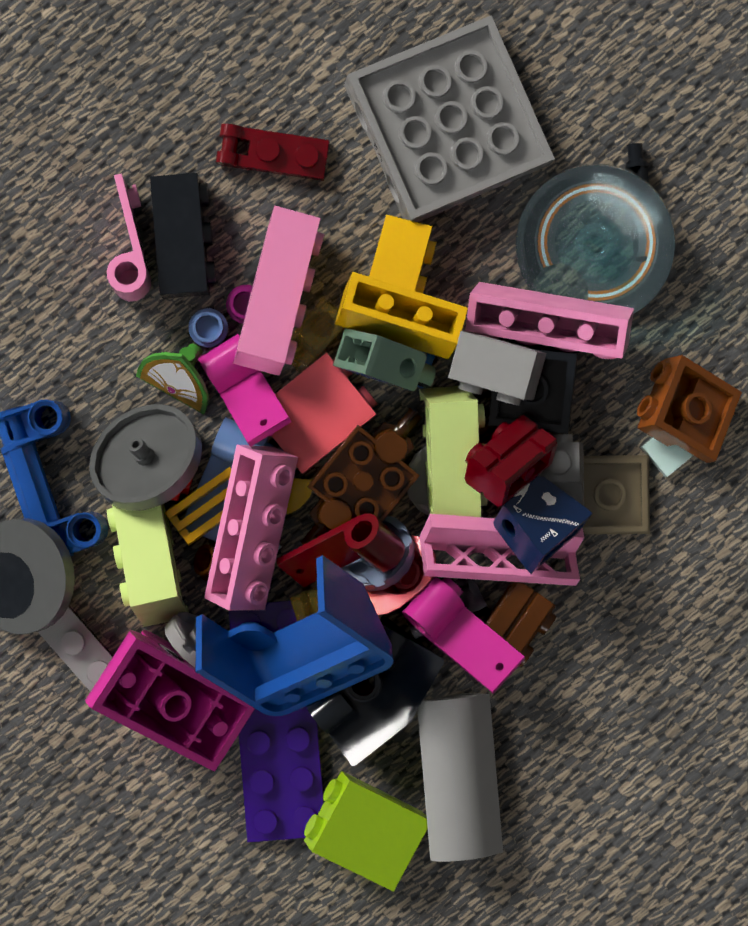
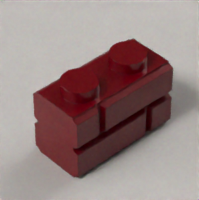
[464,415,558,507]

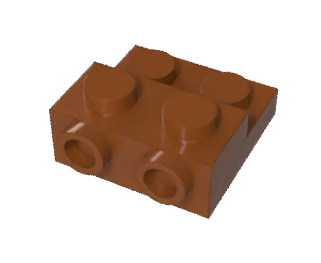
[637,355,742,463]

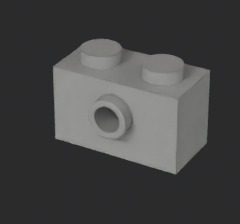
[448,331,547,406]

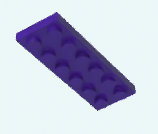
[229,599,324,843]

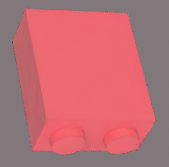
[272,352,377,475]

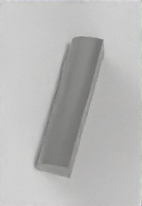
[417,693,503,862]

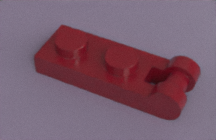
[215,124,330,181]

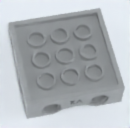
[344,15,555,222]

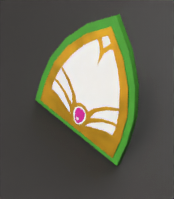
[136,343,209,415]

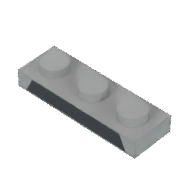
[37,605,114,691]

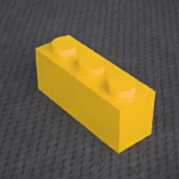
[335,272,468,359]

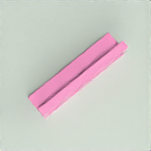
[420,514,584,586]

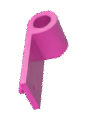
[198,334,292,447]
[402,577,525,694]

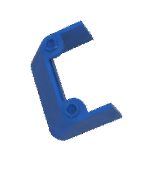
[195,555,393,716]

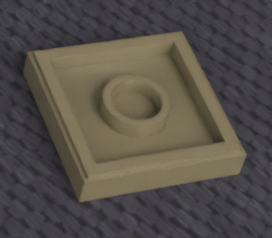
[583,455,650,534]

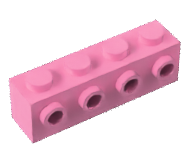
[233,205,324,376]
[465,282,634,359]
[204,444,298,611]

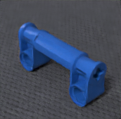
[0,399,109,556]

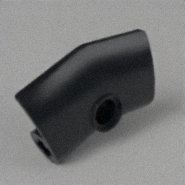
[306,624,444,766]

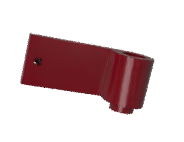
[276,513,405,587]

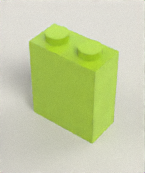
[304,771,428,892]

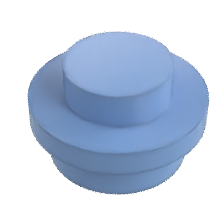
[189,308,228,348]

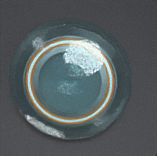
[516,164,676,313]

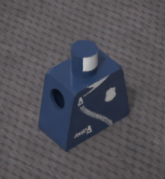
[493,476,593,574]

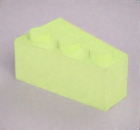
[419,386,488,517]
[107,503,189,627]

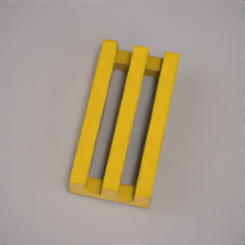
[165,467,231,546]

